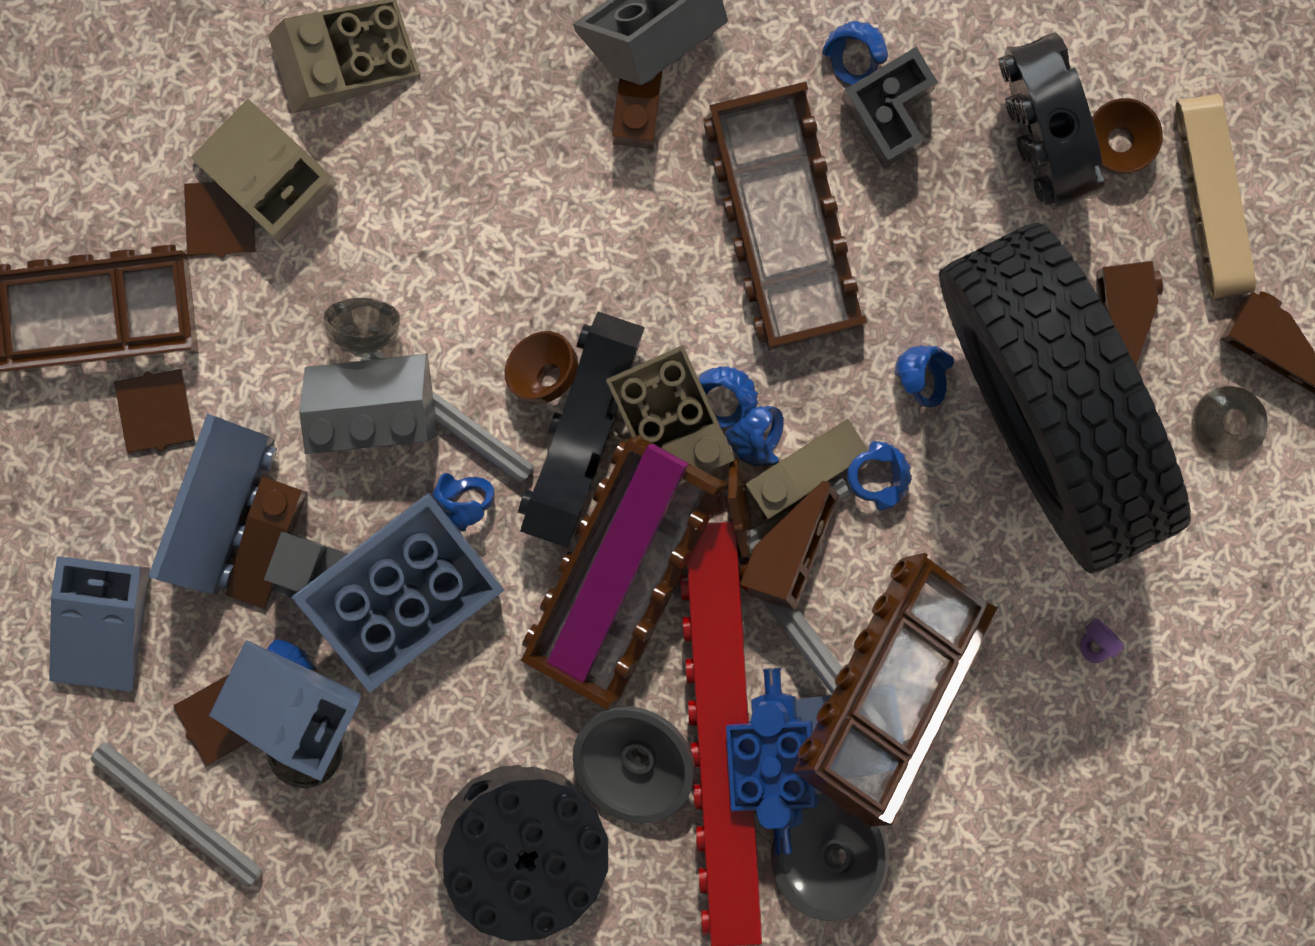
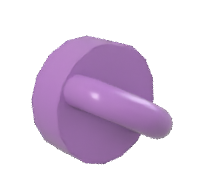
[1080,618,1124,663]

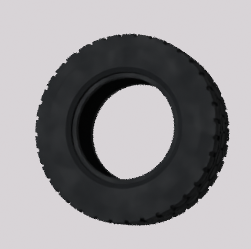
[939,223,1191,574]

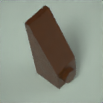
[612,70,663,149]
[1097,261,1163,366]
[1220,291,1315,395]
[226,476,308,609]
[739,481,839,611]

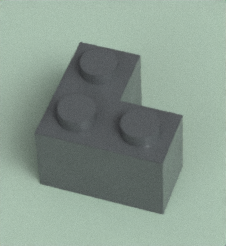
[841,47,938,169]
[264,531,348,598]

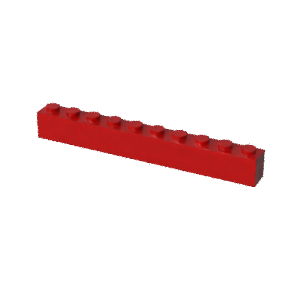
[680,521,762,946]

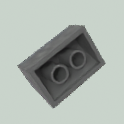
[573,0,728,85]
[299,353,438,454]

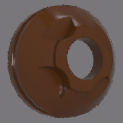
[1092,98,1163,174]
[504,331,578,404]

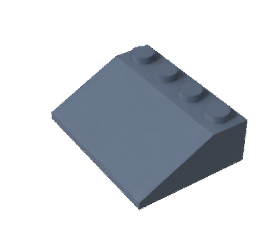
[148,414,277,595]
[292,493,504,693]

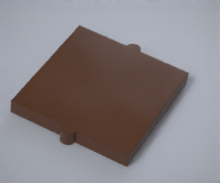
[184,181,256,258]
[114,369,195,453]
[728,459,751,557]
[173,674,249,766]

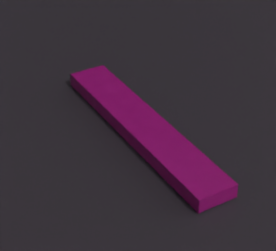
[547,443,689,683]

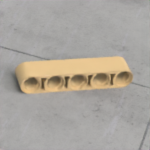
[1175,94,1256,299]

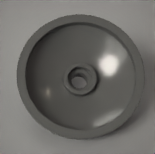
[572,706,695,823]
[771,793,889,921]

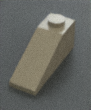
[744,419,868,521]

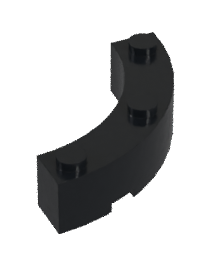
[518,311,645,548]

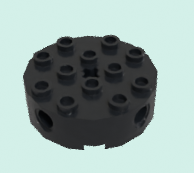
[998,32,1105,210]
[435,765,609,942]

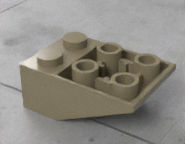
[268,0,421,113]
[190,99,337,243]
[606,345,735,485]

